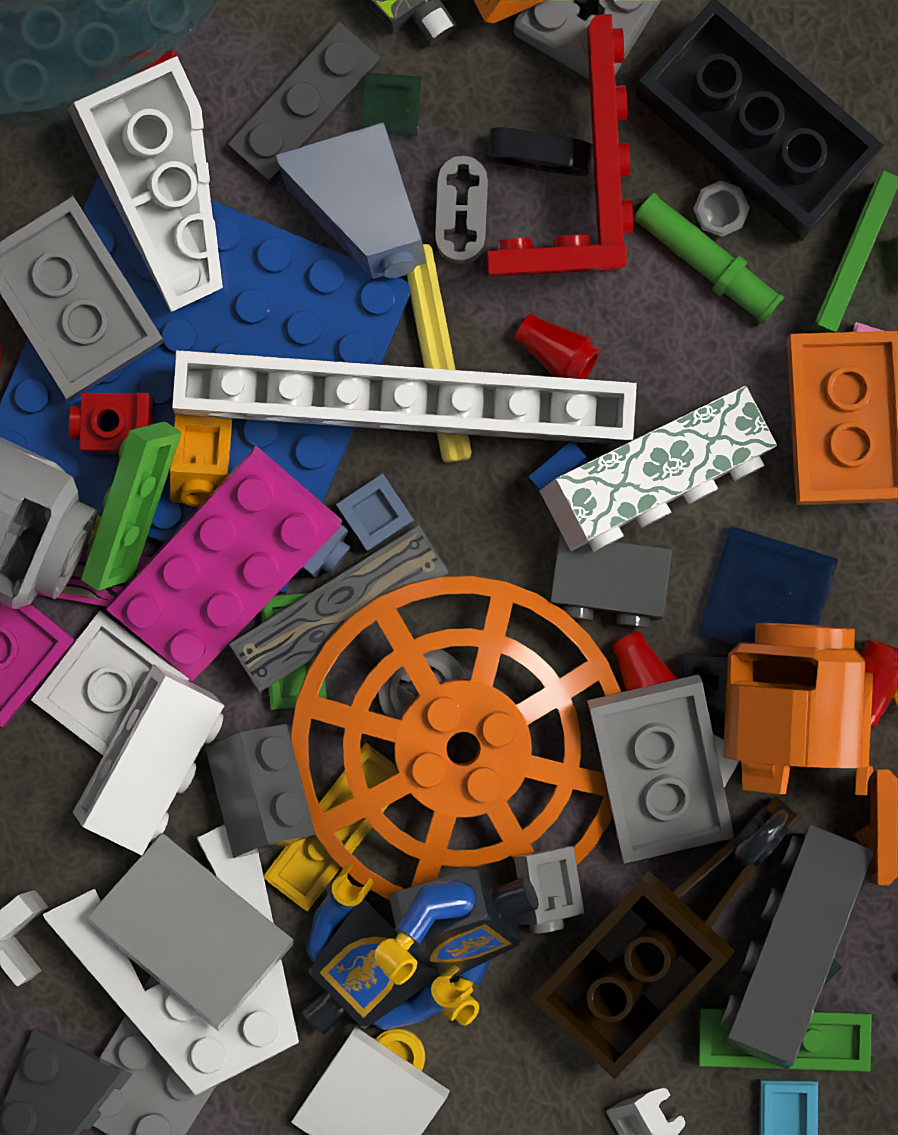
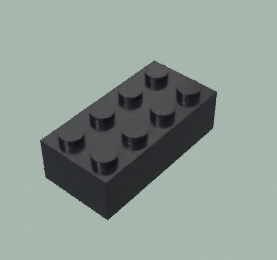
[635,0,884,242]

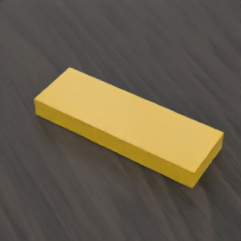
[263,743,398,911]

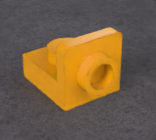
[170,415,232,508]

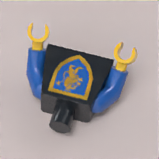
[301,864,473,1035]
[374,868,539,1026]

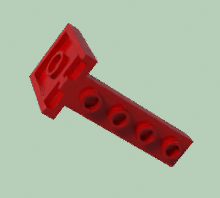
[486,14,633,277]

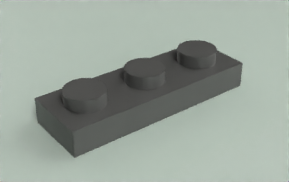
[228,22,381,184]

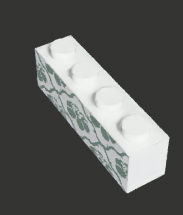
[540,386,777,552]

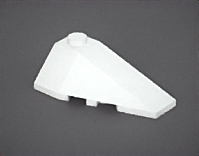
[68,56,223,312]

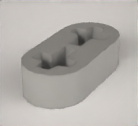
[435,156,488,265]

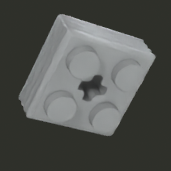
[514,0,661,79]

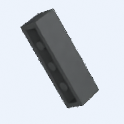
[719,825,874,1069]

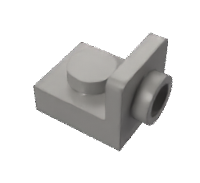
[514,846,585,934]

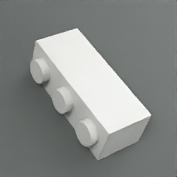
[73,664,225,855]

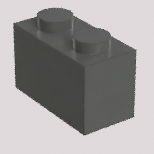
[549,534,672,628]
[206,724,315,858]

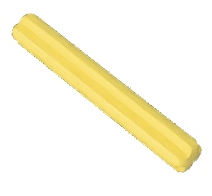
[406,244,472,463]

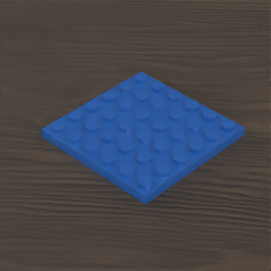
[0,174,411,594]

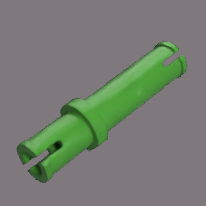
[633,192,785,325]

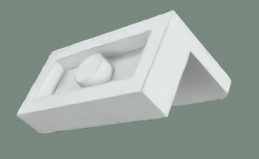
[0,890,48,986]

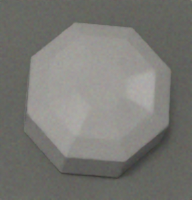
[693,180,750,237]

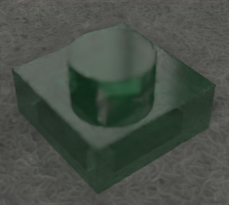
[362,73,421,136]

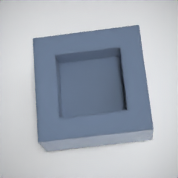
[336,473,414,552]
[302,525,351,578]

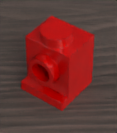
[69,393,155,455]

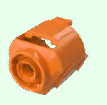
[723,623,873,795]

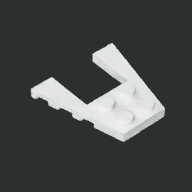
[43,824,299,1096]

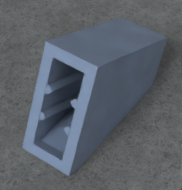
[276,122,426,279]

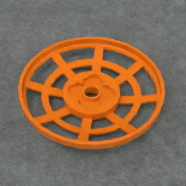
[290,575,621,900]

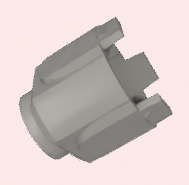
[0,437,97,609]

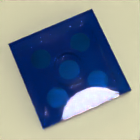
[698,526,838,646]

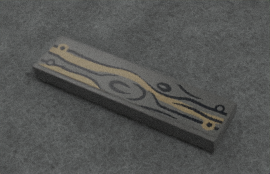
[228,525,449,693]

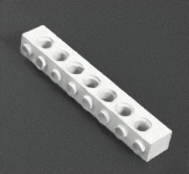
[172,350,637,445]

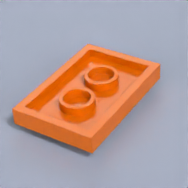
[787,331,898,505]

